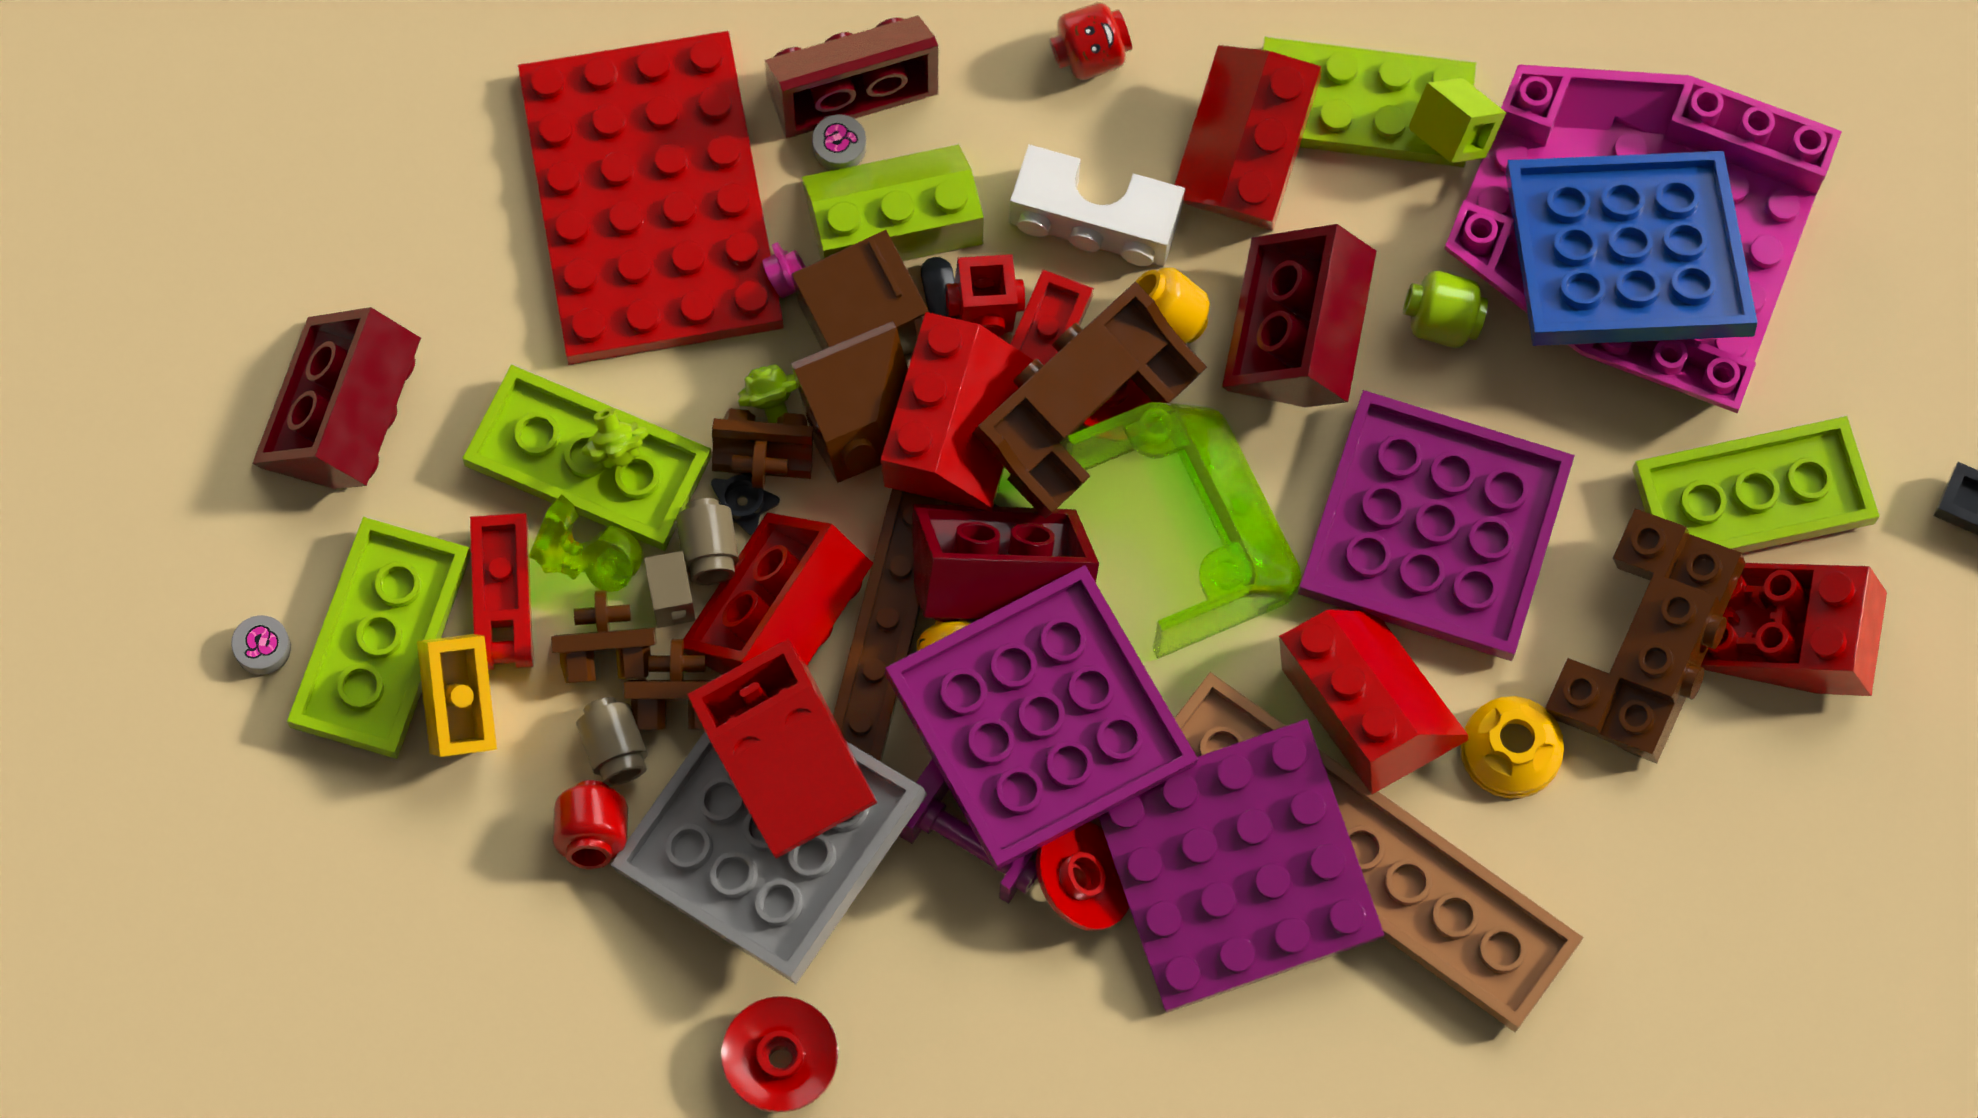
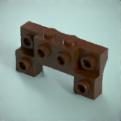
[972,281,1207,519]
[1545,508,1746,764]

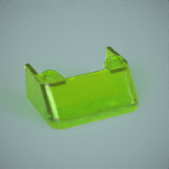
[1066,402,1301,659]

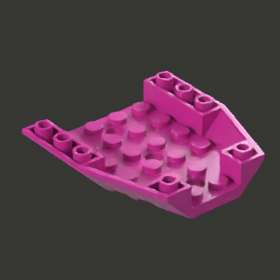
[1444,64,1842,413]

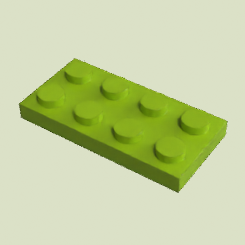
[1263,37,1476,168]
[462,364,712,551]
[1632,416,1880,553]
[287,517,471,759]

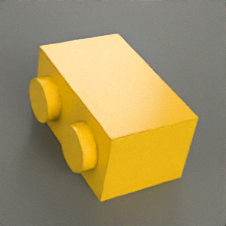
[417,634,497,757]

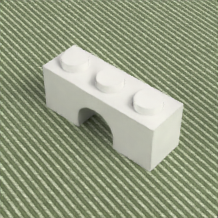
[1009,144,1185,267]

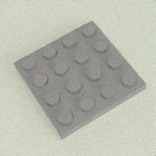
[610,732,927,984]

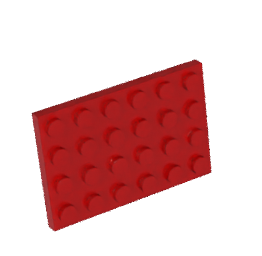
[518,30,784,365]

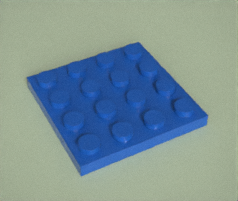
[1506,151,1758,346]

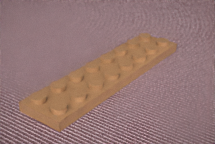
[1174,672,1584,1033]

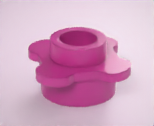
[763,242,806,299]

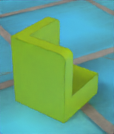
[1409,78,1506,163]

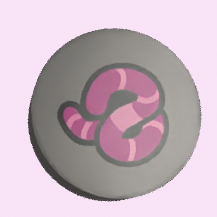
[812,115,866,170]
[231,615,291,675]

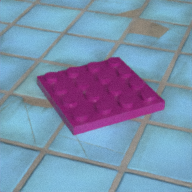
[1298,390,1575,661]
[885,565,1198,871]
[1099,719,1385,1013]

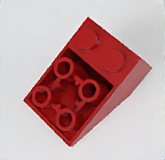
[1700,563,1887,696]
[687,639,878,859]

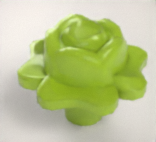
[738,364,798,423]
[581,408,648,468]

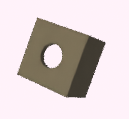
[644,551,696,628]

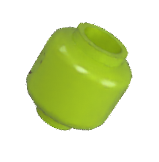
[1403,271,1488,348]

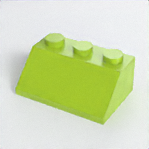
[802,144,984,261]

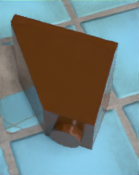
[790,321,908,483]

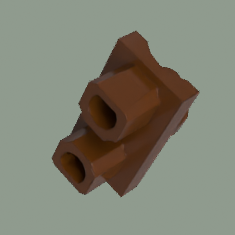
[712,408,814,490]
[551,590,657,683]
[624,639,712,730]

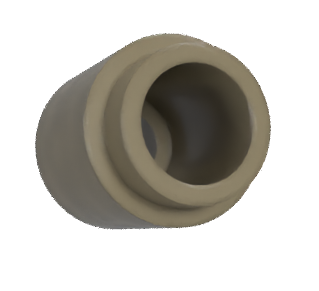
[676,498,739,585]
[576,697,648,786]

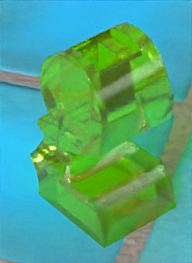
[528,494,644,592]

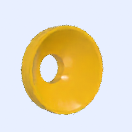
[1460,696,1564,799]

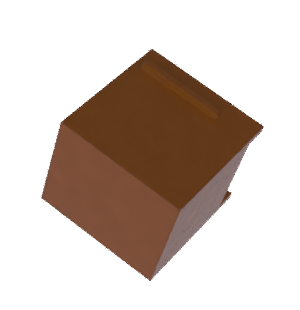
[792,230,929,356]

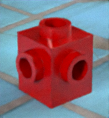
[945,254,1025,337]

